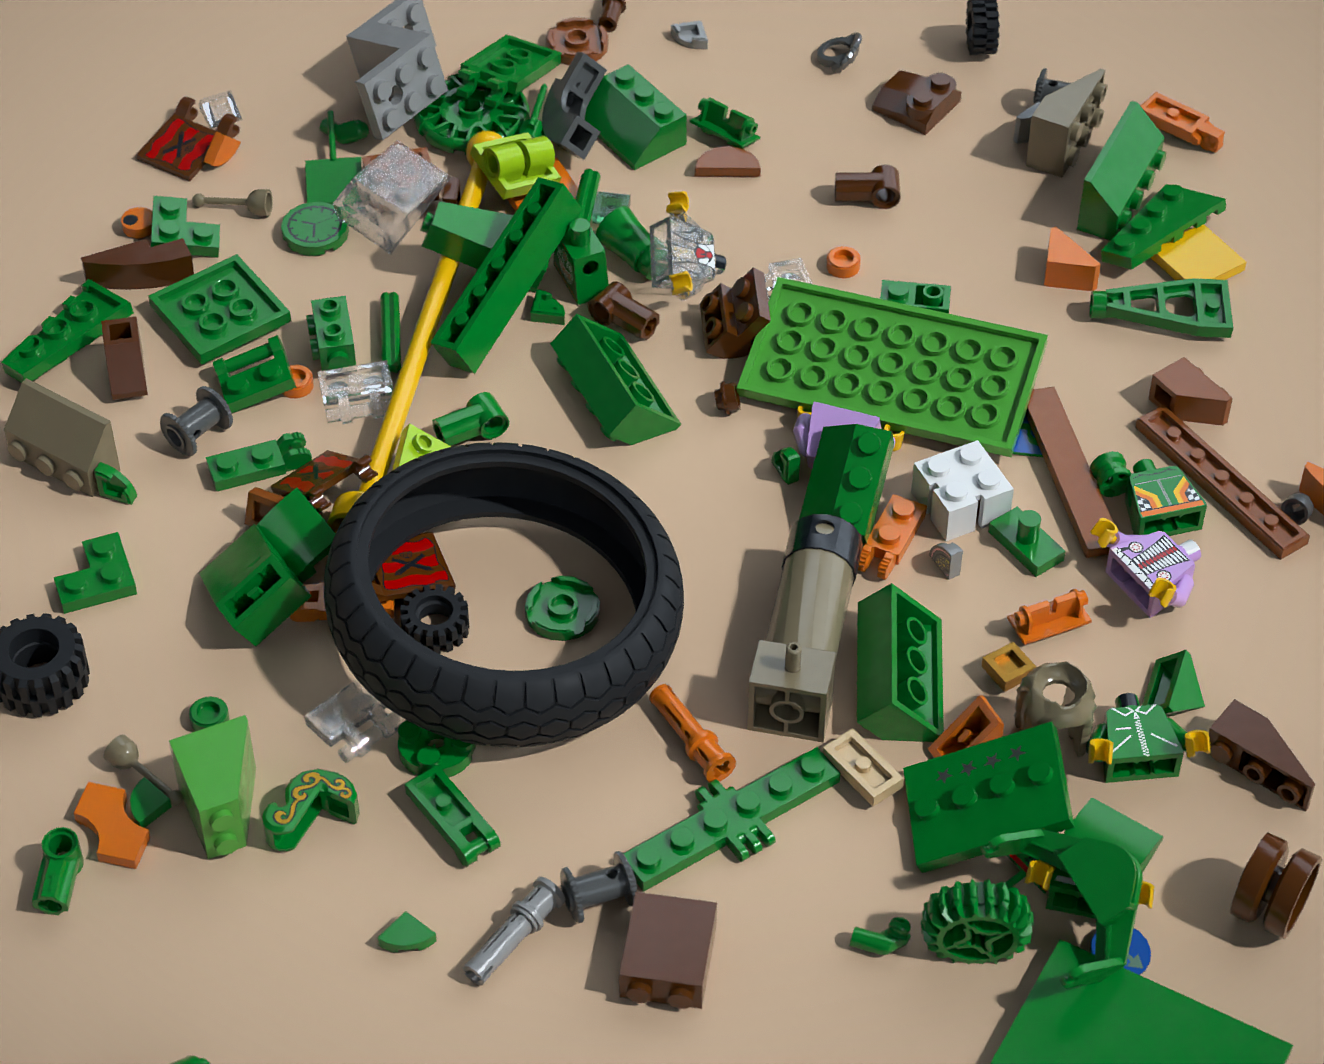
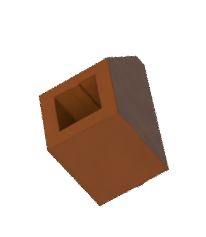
[1148,357,1233,426]

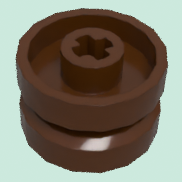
[1230,832,1322,939]

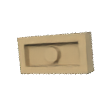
[822,728,904,807]

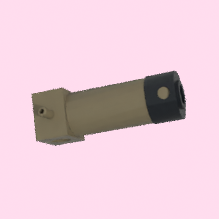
[747,514,863,743]

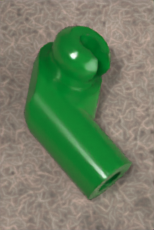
[319,118,369,145]

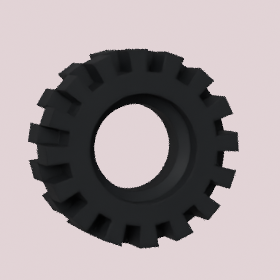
[966,0,1000,55]
[400,584,469,654]

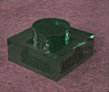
[592,191,631,224]

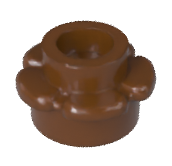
[714,381,741,416]

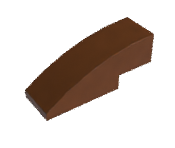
[81,238,194,290]

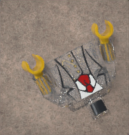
[650,191,726,301]

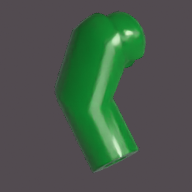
[850,917,911,955]

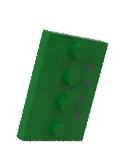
[903,721,1075,873]

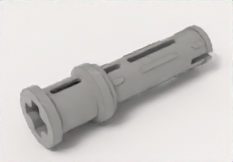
[463,876,566,985]

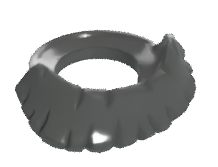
[817,32,862,73]

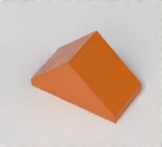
[1044,226,1101,291]
[928,695,1004,758]

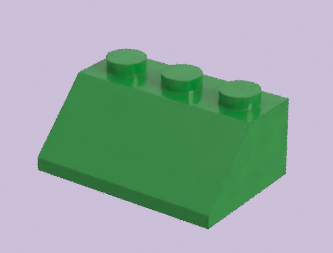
[585,64,687,170]
[799,424,894,546]

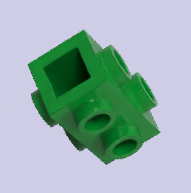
[306,296,357,373]

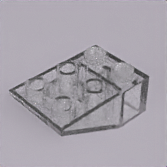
[333,140,451,254]

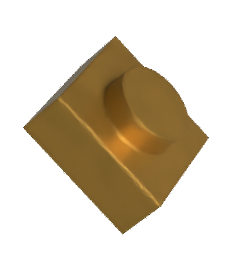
[981,641,1037,692]

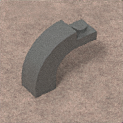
[542,52,607,160]

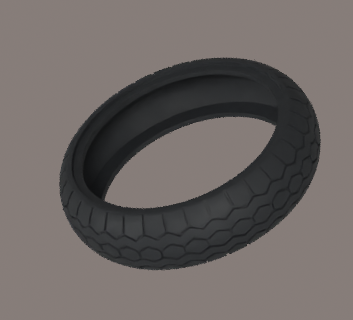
[324,442,684,747]

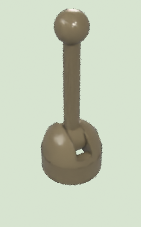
[192,189,273,216]
[104,735,183,806]

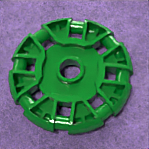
[413,74,530,155]

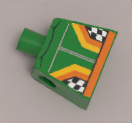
[1125,459,1207,536]

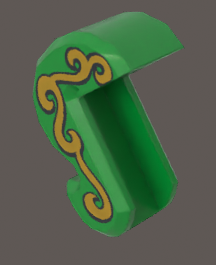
[262,768,360,851]

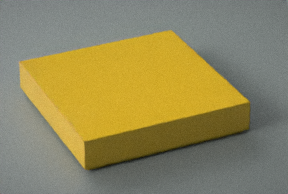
[1151,224,1246,281]

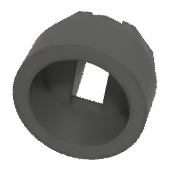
[1281,493,1314,525]

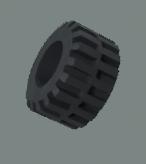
[0,613,90,717]

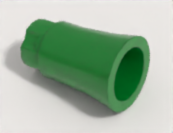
[596,206,671,280]

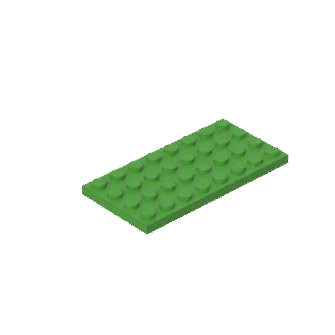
[736,277,1048,457]

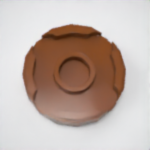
[546,17,609,65]

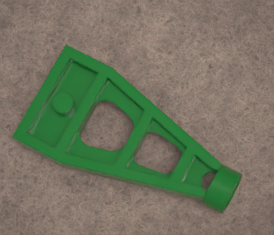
[1089,278,1233,338]

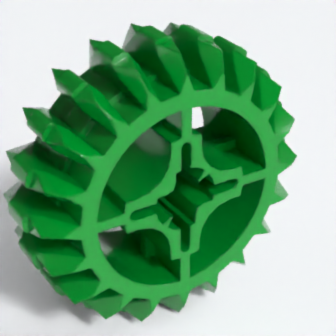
[921,879,1034,964]

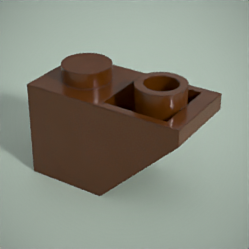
[101,316,148,400]

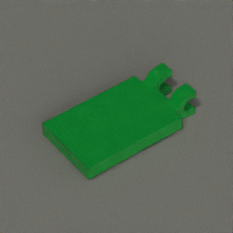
[456,34,562,108]

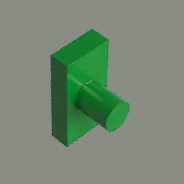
[988,506,1066,577]

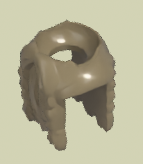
[1014,662,1097,757]

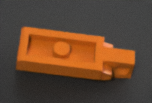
[1140,92,1225,153]

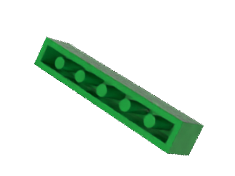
[430,177,582,374]

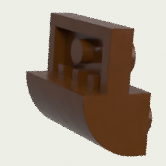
[700,267,771,359]

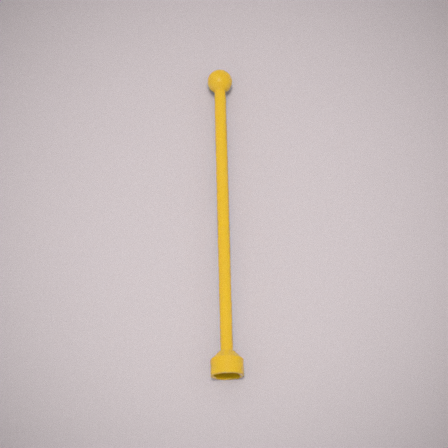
[327,131,503,533]

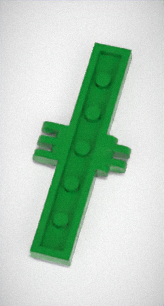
[624,747,840,892]

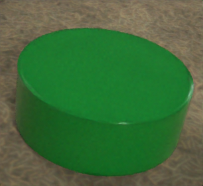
[189,696,229,731]

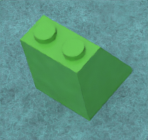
[169,715,256,860]

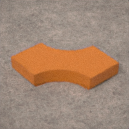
[74,782,150,869]

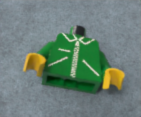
[1086,693,1211,783]

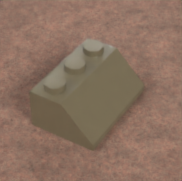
[4,378,120,497]

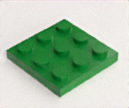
[148,254,291,365]

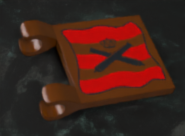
[136,96,240,181]
[270,450,378,513]
[372,532,456,603]

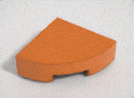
[204,131,241,166]

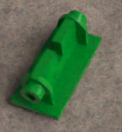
[690,97,760,148]

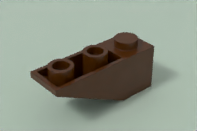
[1208,699,1315,811]

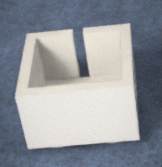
[911,440,1014,541]

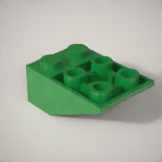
[199,524,312,646]

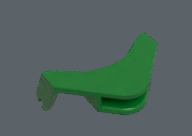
[981,829,1143,989]

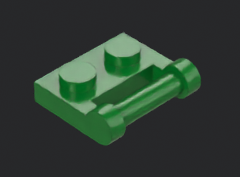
[213,335,296,413]

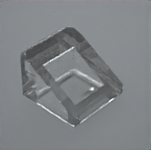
[199,90,242,129]

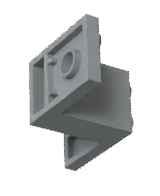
[346,0,448,140]

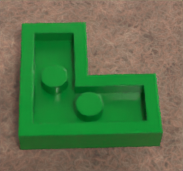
[151,196,220,257]
[54,532,137,614]

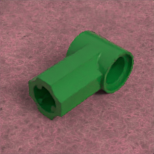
[432,392,510,446]
[32,827,84,915]

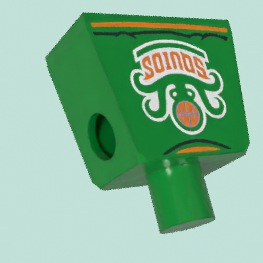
[553,218,609,305]

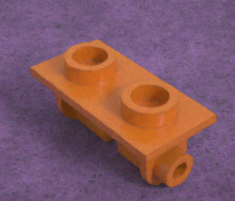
[1007,589,1092,645]

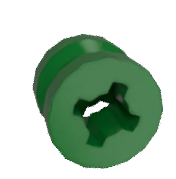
[1090,451,1131,497]

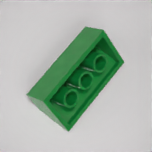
[1077,100,1167,241]
[550,314,682,445]
[856,583,944,742]

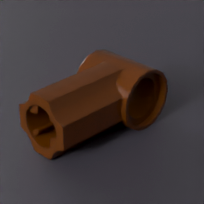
[835,165,901,209]
[588,281,660,340]

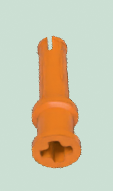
[649,684,736,782]

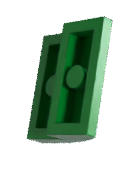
[256,487,336,583]
[1064,798,1164,873]

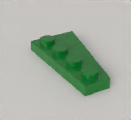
[1101,184,1226,270]
[1,279,134,383]

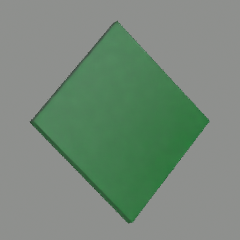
[990,939,1293,1064]

